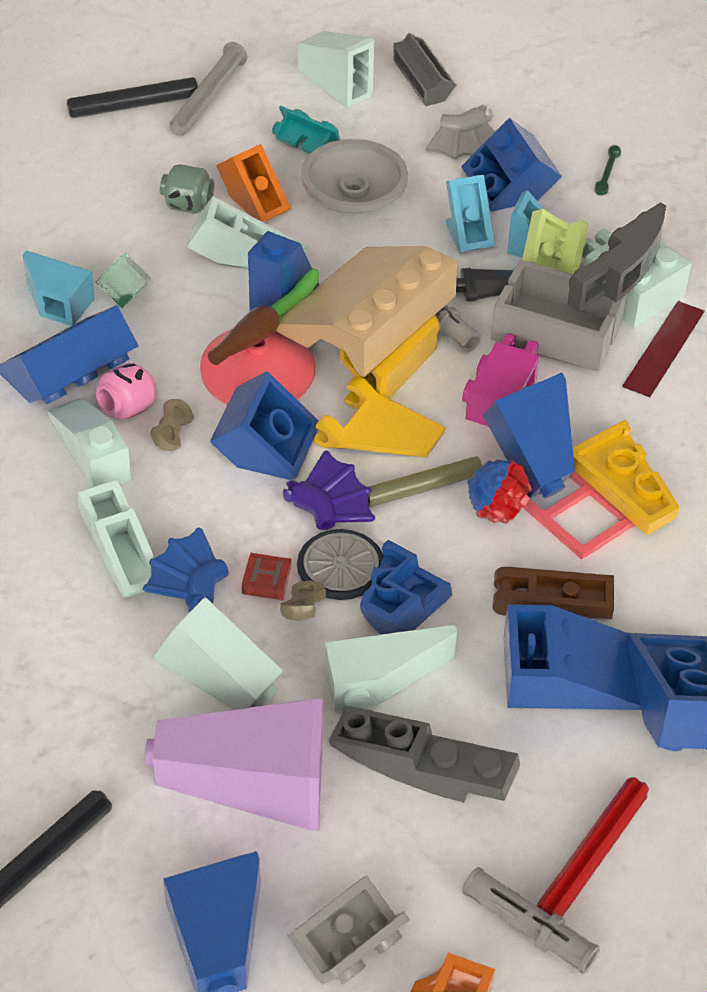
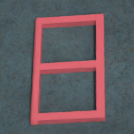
[522,472,635,560]

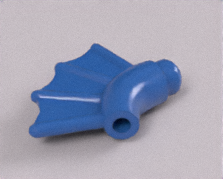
[143,527,229,612]

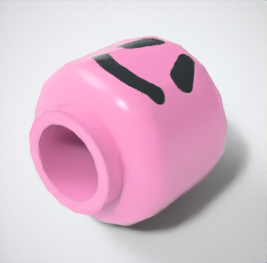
[96,363,155,420]

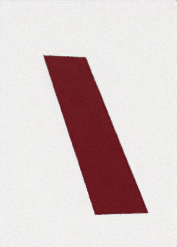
[622,301,705,398]

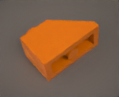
[216,144,291,222]

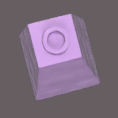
[145,699,323,830]

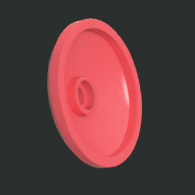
[200,329,315,405]

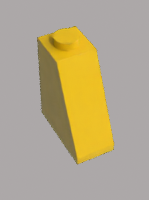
[339,315,440,399]

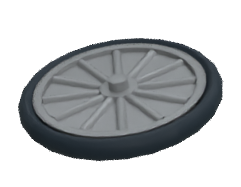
[297,529,383,600]

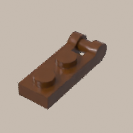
[492,567,614,619]

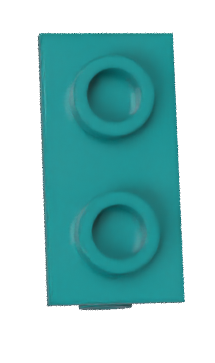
[272,105,341,154]

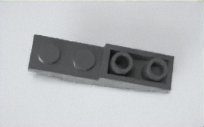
[567,202,666,312]
[329,706,520,803]

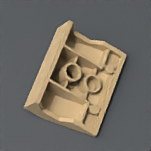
[276,246,457,377]

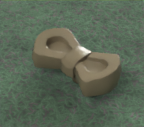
[150,399,194,451]
[280,581,326,620]

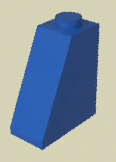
[248,231,319,311]
[483,373,575,499]
[163,851,261,992]

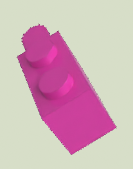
[462,333,540,427]

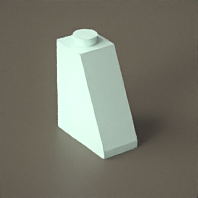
[298,31,375,108]
[153,597,283,710]

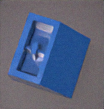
[461,117,562,212]

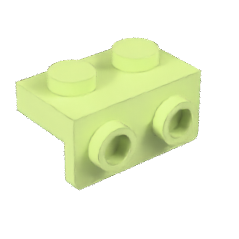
[522,208,589,274]

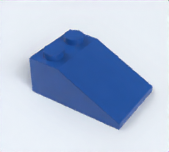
[626,633,707,751]

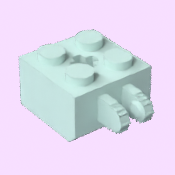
[582,229,692,328]

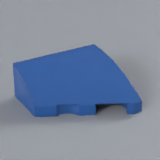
[360,540,452,635]

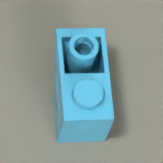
[23,250,95,326]

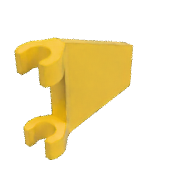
[314,376,446,458]

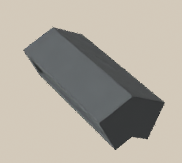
[393,33,456,106]

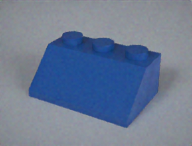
[0,305,139,405]

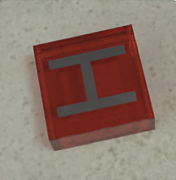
[241,553,292,600]

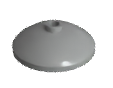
[301,139,408,214]

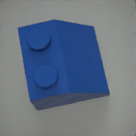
[210,371,319,480]

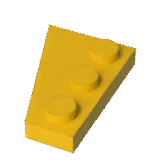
[573,420,679,535]

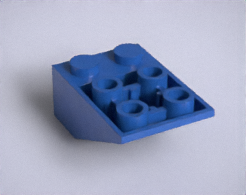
[503,604,641,710]

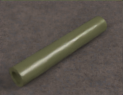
[368,456,482,507]

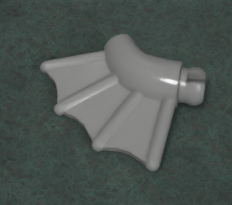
[426,105,495,159]

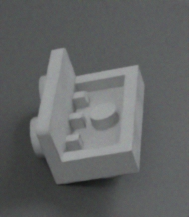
[287,875,410,984]

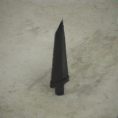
[456,268,514,301]

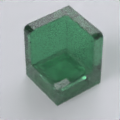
[96,253,151,308]

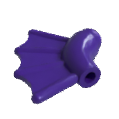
[283,450,375,530]

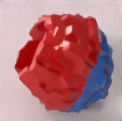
[467,459,532,524]

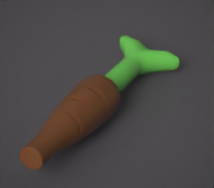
[208,268,319,365]

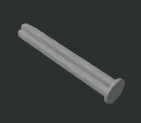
[169,42,248,136]

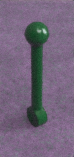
[594,145,621,195]

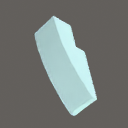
[78,479,154,598]

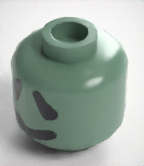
[160,164,214,214]

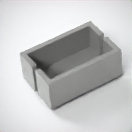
[491,259,627,372]

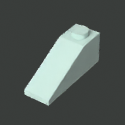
[187,196,308,267]
[47,398,131,488]
[325,625,457,711]

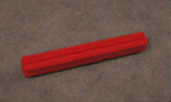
[537,777,649,917]

